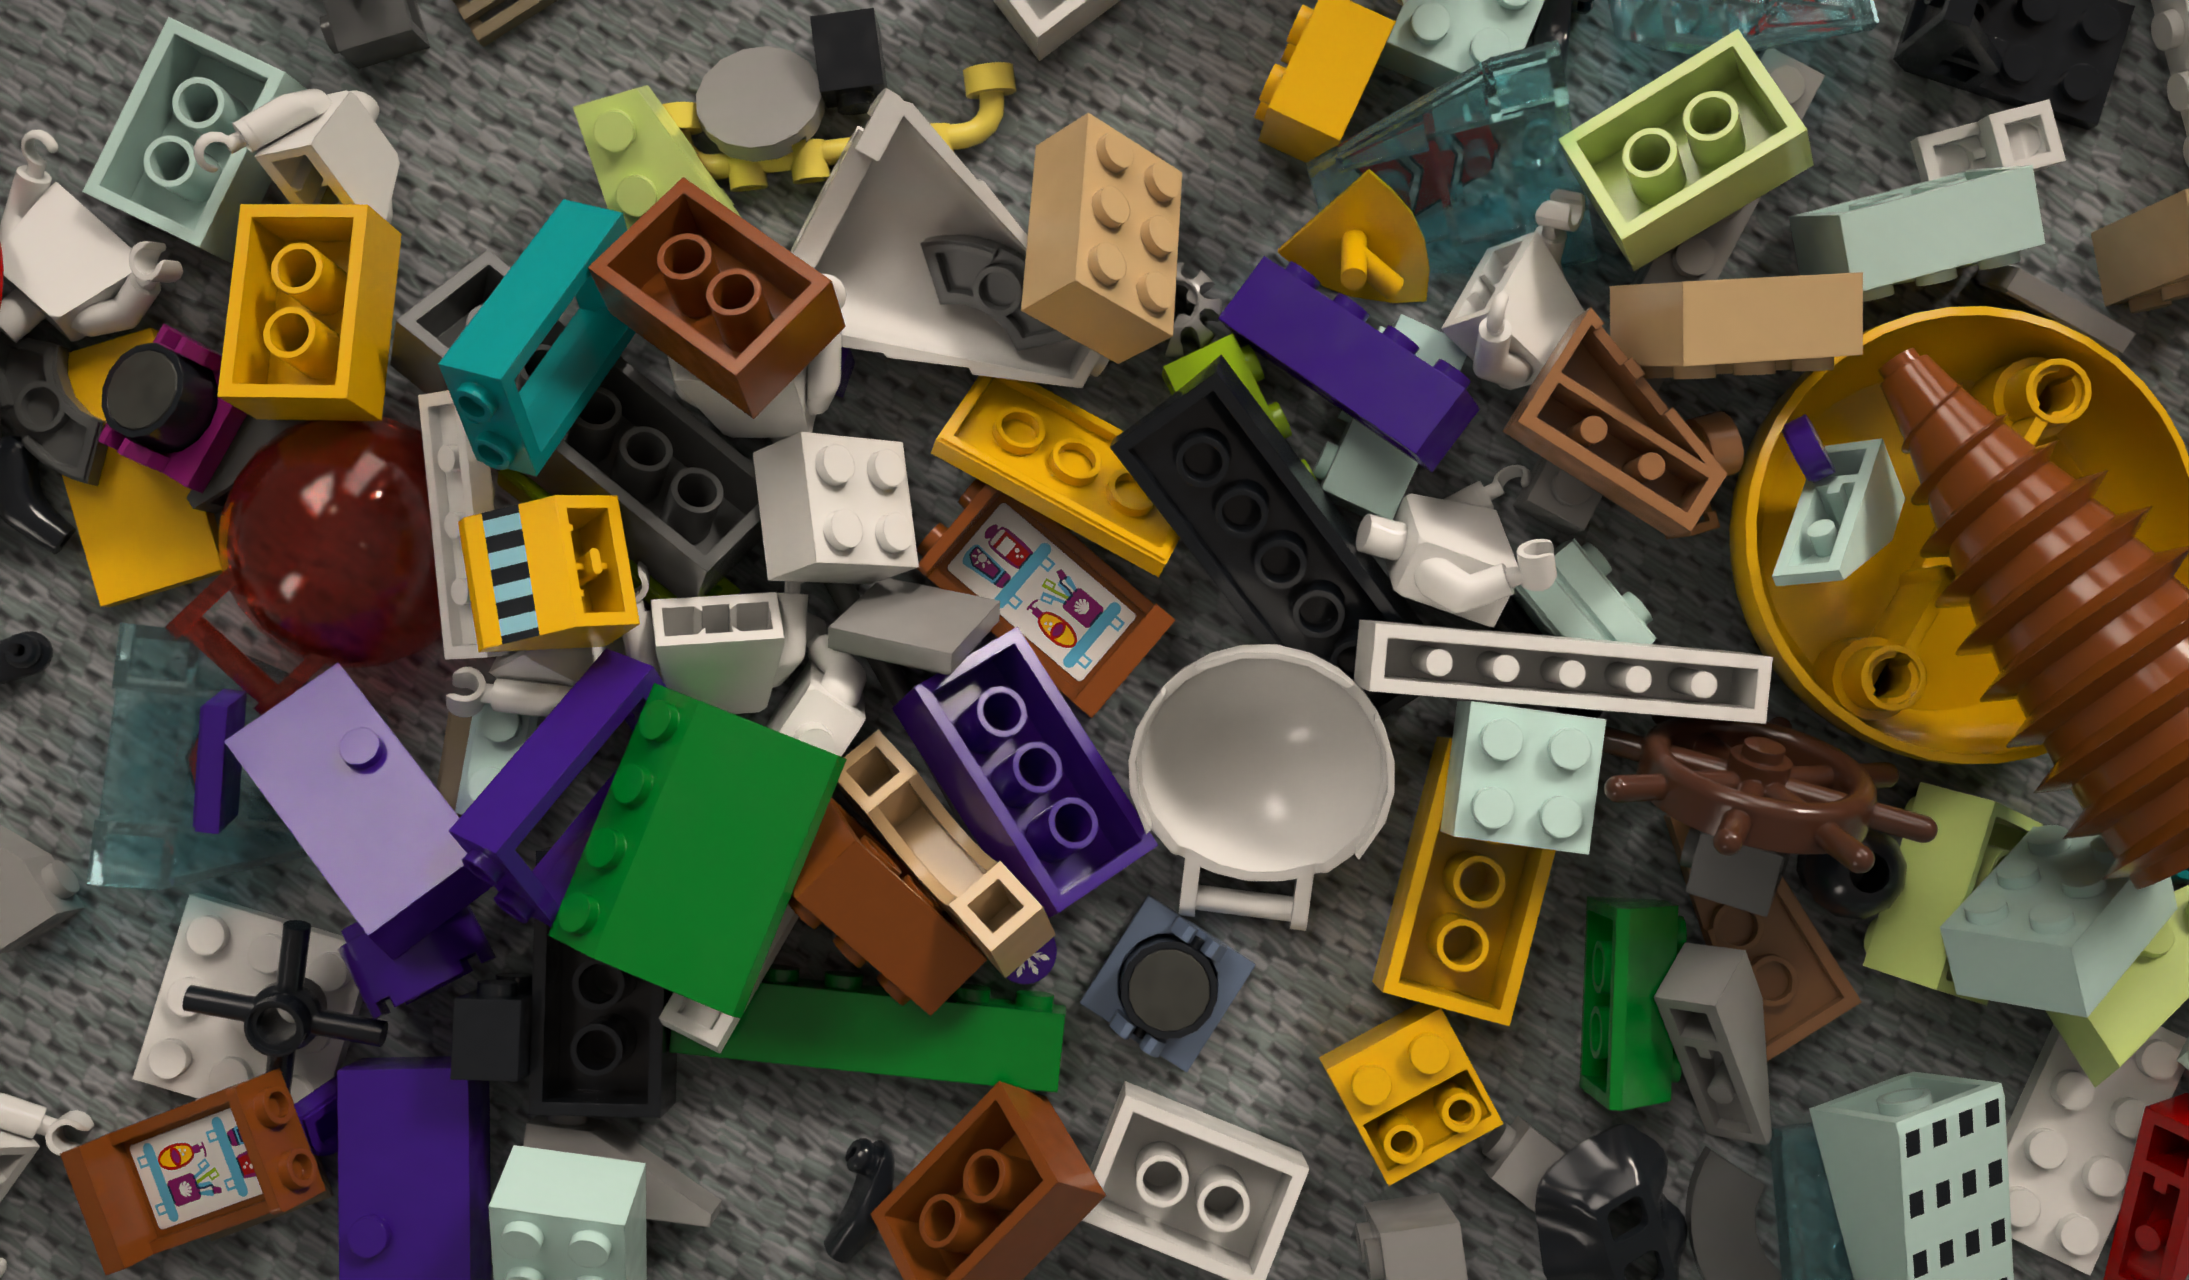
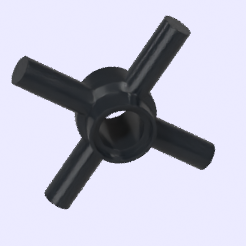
[182,920,388,1094]

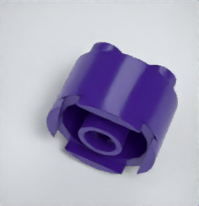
[338,905,496,1020]

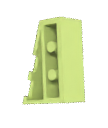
[573,85,742,229]
[2045,885,2189,1087]

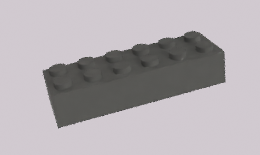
[390,250,763,598]

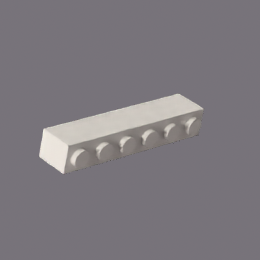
[1354,619,1773,724]

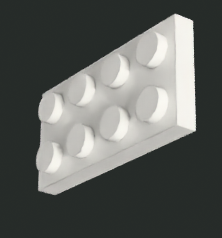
[2006,1024,2187,1275]

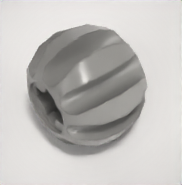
[1149,263,1222,357]

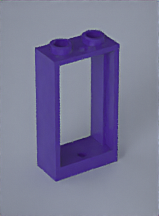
[449,648,667,927]

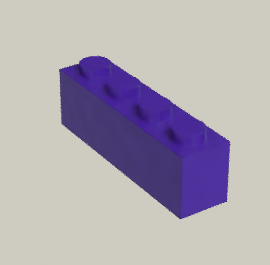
[1218,256,1480,472]

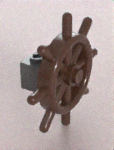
[1602,714,1938,917]

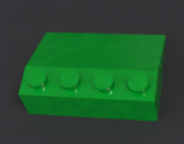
[548,683,847,1019]

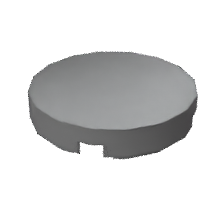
[696,46,825,162]

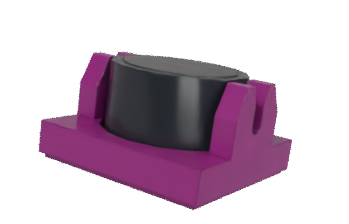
[98,323,247,494]

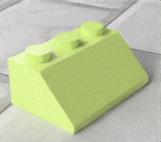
[1863,782,2043,1006]

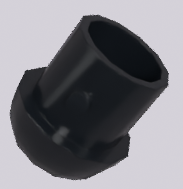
[1796,828,1907,920]

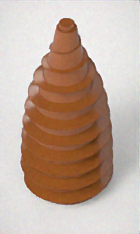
[1878,347,2189,889]

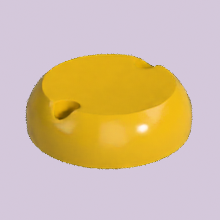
[1729,306,2189,764]

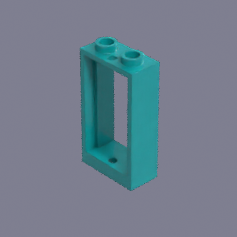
[438,199,636,477]

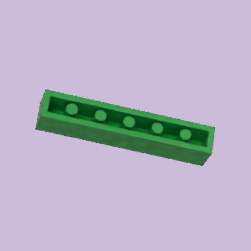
[669,964,1066,1092]

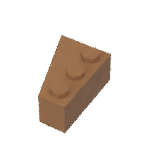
[1502,307,1727,537]

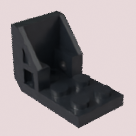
[1893,0,2135,130]

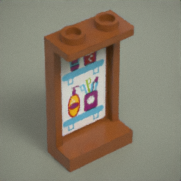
[916,478,1176,718]
[60,1068,326,1276]

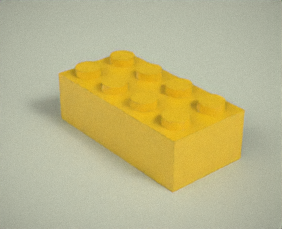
[1372,736,1556,1027]

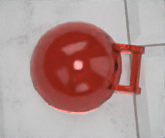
[164,417,442,715]

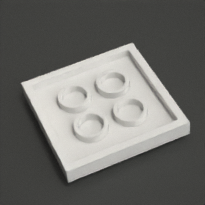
[133,893,363,1104]

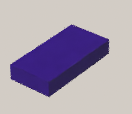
[192,689,247,834]

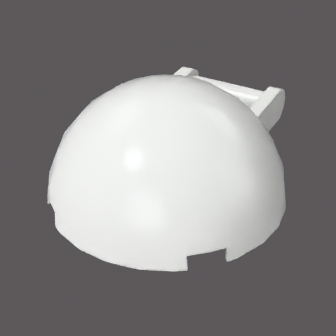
[1128,644,1395,931]

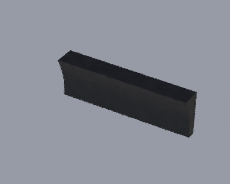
[1110,354,1424,720]

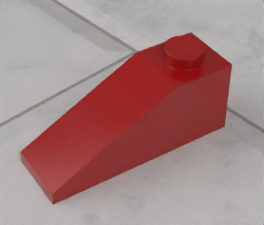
[2103,1093,2189,1280]

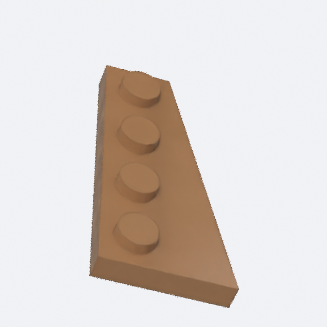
[1664,814,1862,1062]

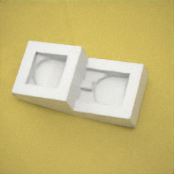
[1910,99,2066,182]

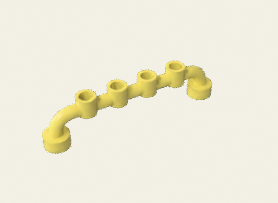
[662,62,1016,192]

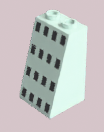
[1809,1072,2014,1280]

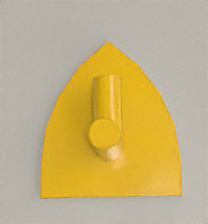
[1278,169,1430,303]

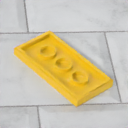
[62,328,231,608]
[931,376,1180,578]

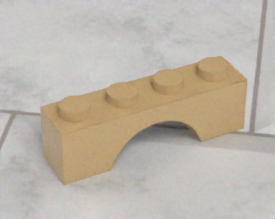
[837,729,1056,978]

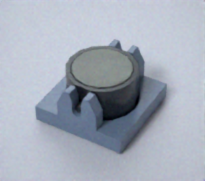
[1079,894,1256,1073]

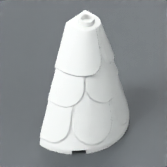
[790,88,1110,388]

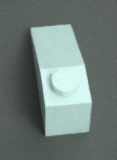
[1772,438,1905,586]

